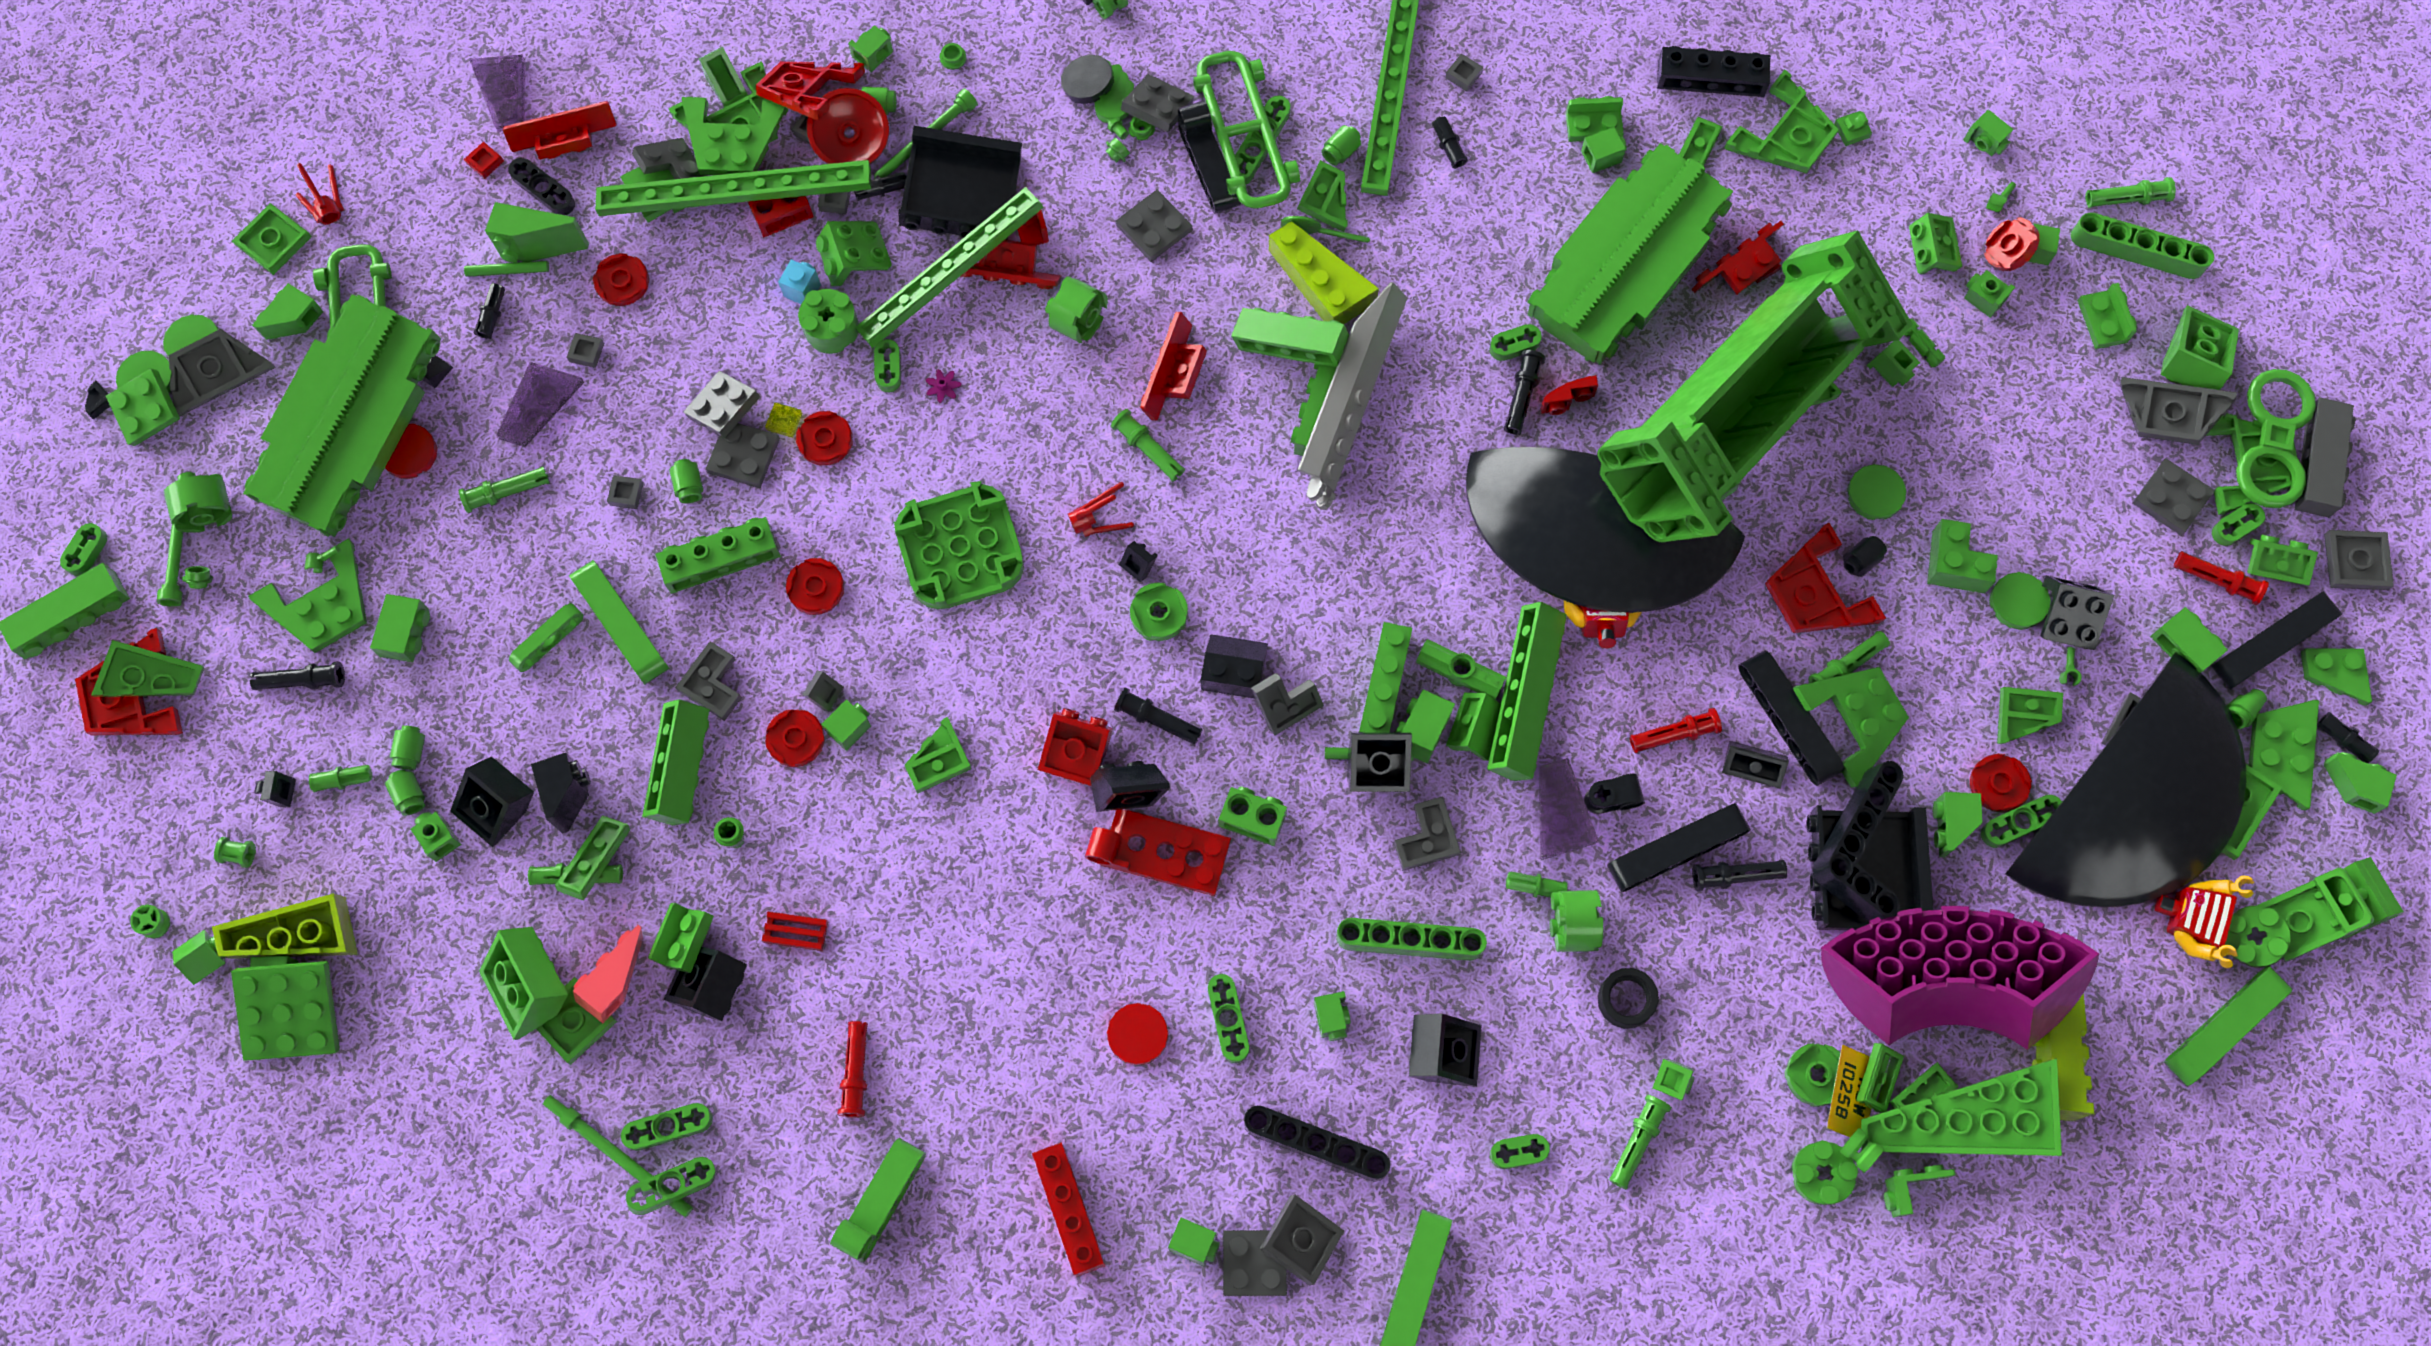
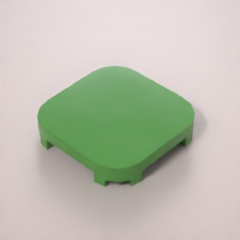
[894,481,1024,610]

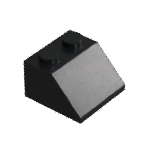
[1200,634,1268,699]
[1347,733,1412,792]
[531,752,591,834]
[450,756,534,847]
[1090,761,1170,812]
[663,947,747,1021]
[1409,1013,1482,1087]

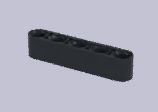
[2211,591,2343,690]
[1738,650,1844,786]
[1607,803,1751,892]
[1244,1105,1390,1182]

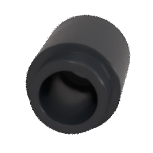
[1843,536,1887,577]

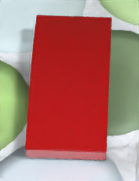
[1540,375,1598,415]

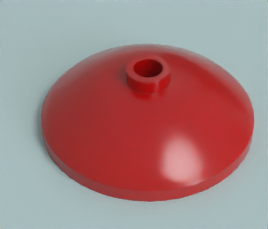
[807,88,889,164]

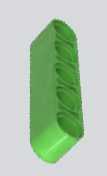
[2071,212,2214,279]
[569,560,670,685]
[1336,918,1487,961]
[2164,966,2293,1086]
[1380,1209,1452,1346]

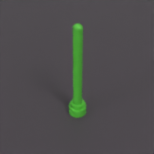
[874,88,978,179]
[156,479,183,607]

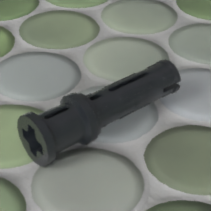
[1504,350,1546,435]
[250,661,345,690]
[1114,687,1203,746]
[1692,860,1787,892]

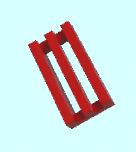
[762,911,828,951]

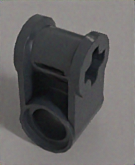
[1583,773,1645,814]

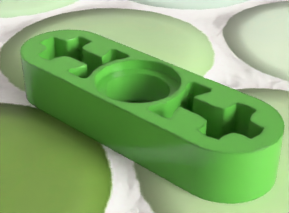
[509,603,584,672]
[1981,795,2062,848]
[1208,974,1249,1063]
[621,1103,713,1151]
[626,1157,715,1215]

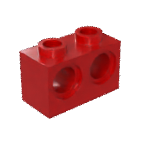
[748,196,814,238]

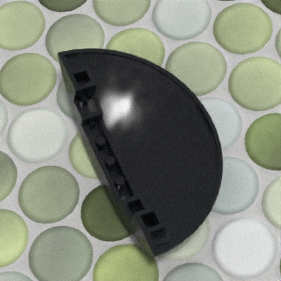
[1466,447,1745,613]
[2005,652,2246,907]

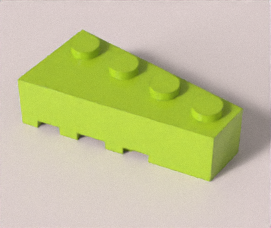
[1269,221,1379,324]
[212,893,358,959]
[2032,994,2094,1122]

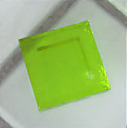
[765,402,802,438]

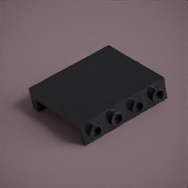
[898,126,1022,240]
[1806,805,1933,930]

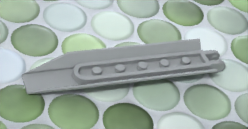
[1298,282,1408,510]

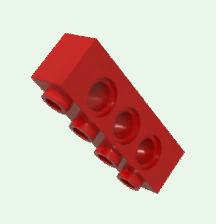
[1032,1142,1106,1277]

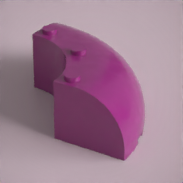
[1821,906,2099,1050]

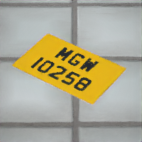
[1827,1045,1871,1137]

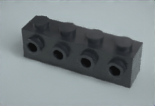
[1657,46,1771,97]

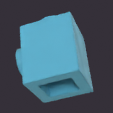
[778,259,821,304]

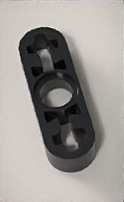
[508,158,575,215]

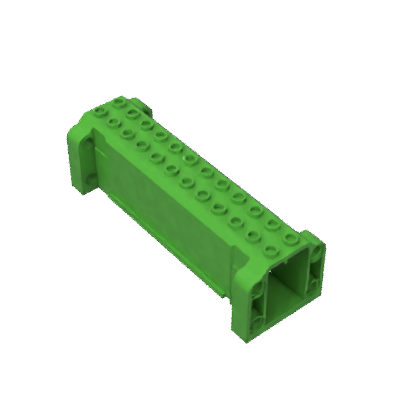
[1597,230,1913,542]

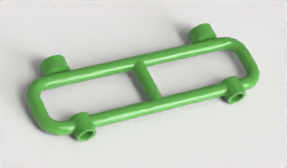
[1193,51,1300,209]
[313,244,392,328]

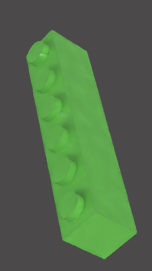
[1487,602,1567,781]

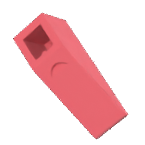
[573,925,643,1024]

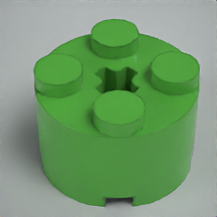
[1045,276,1108,343]
[798,289,859,354]
[164,472,232,533]
[1549,890,1603,952]

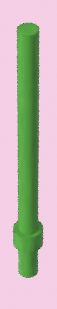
[543,1095,693,1218]

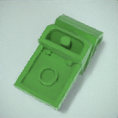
[2257,857,2404,963]

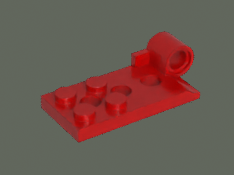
[1085,810,1231,897]

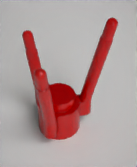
[295,163,344,225]
[1067,482,1134,537]

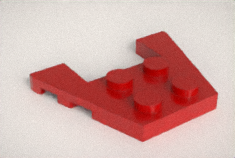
[755,61,865,120]
[1765,523,1886,633]
[75,628,183,736]

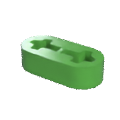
[1489,324,1542,361]
[874,339,901,393]
[2212,503,2265,546]
[60,523,107,576]
[1490,1134,1550,1169]

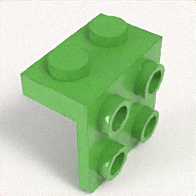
[816,221,892,286]

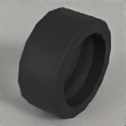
[1597,968,1659,1029]

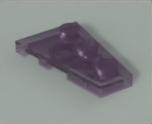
[469,55,525,131]
[496,362,584,447]
[1539,758,1599,860]

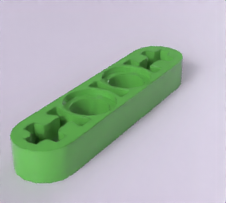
[1235,95,1290,185]

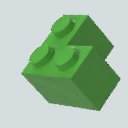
[1927,519,1998,594]

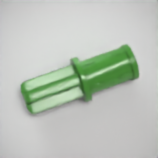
[309,765,373,792]
[1506,871,1568,898]

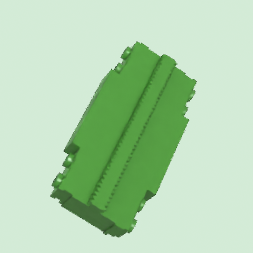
[1527,143,1733,365]
[243,294,441,537]

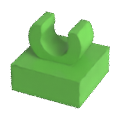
[1834,111,1872,146]

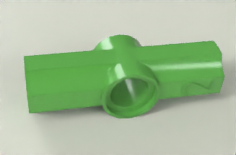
[1416,639,1507,700]

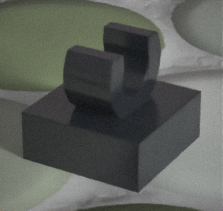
[1119,541,1158,582]
[254,771,296,808]

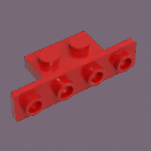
[503,101,617,160]
[1691,220,1784,295]
[960,240,1062,289]
[1140,311,1207,421]

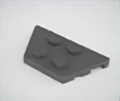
[169,329,276,417]
[2120,377,2237,445]

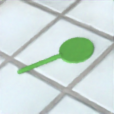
[1280,216,1370,243]

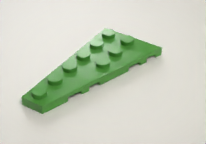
[1861,1058,2062,1156]

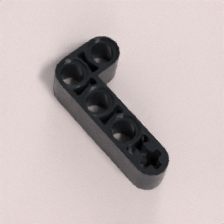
[1178,100,1241,214]

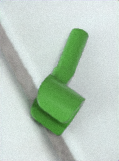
[1986,182,2016,213]
[304,546,341,573]
[2059,647,2082,686]

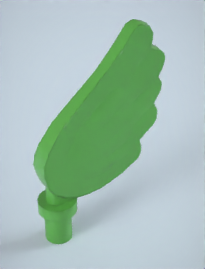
[1095,61,1134,140]

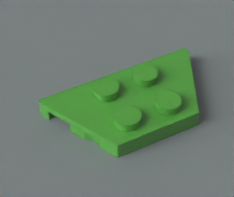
[2249,700,2319,811]

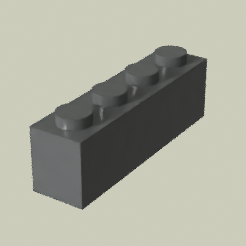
[2294,397,2356,518]

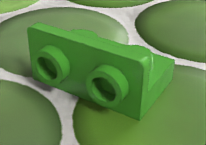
[1565,96,1624,142]
[1909,213,1962,274]
[2077,283,2137,349]
[2247,535,2318,586]
[648,903,714,973]

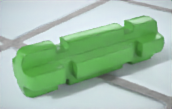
[1904,318,1945,367]

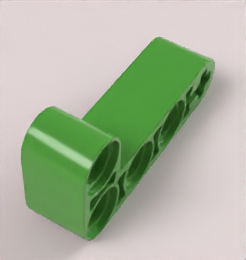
[830,1138,926,1263]

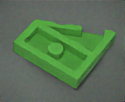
[1297,160,1348,232]
[2301,648,2372,705]
[1997,687,2063,744]
[905,717,972,794]

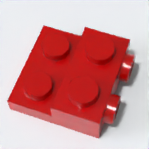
[1037,708,1113,786]

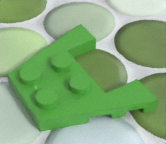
[668,61,778,143]
[1724,69,1839,174]
[682,97,789,175]
[2206,413,2298,515]
[248,538,367,653]
[1793,667,1909,787]

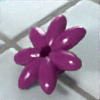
[925,369,962,403]

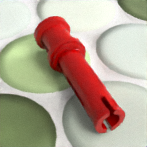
[2173,551,2269,606]
[1629,708,1722,754]
[837,1021,868,1118]

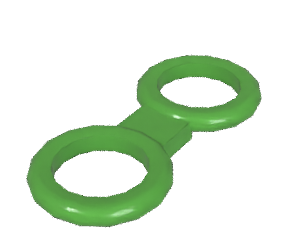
[2236,369,2316,508]

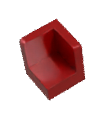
[1017,210,1049,245]

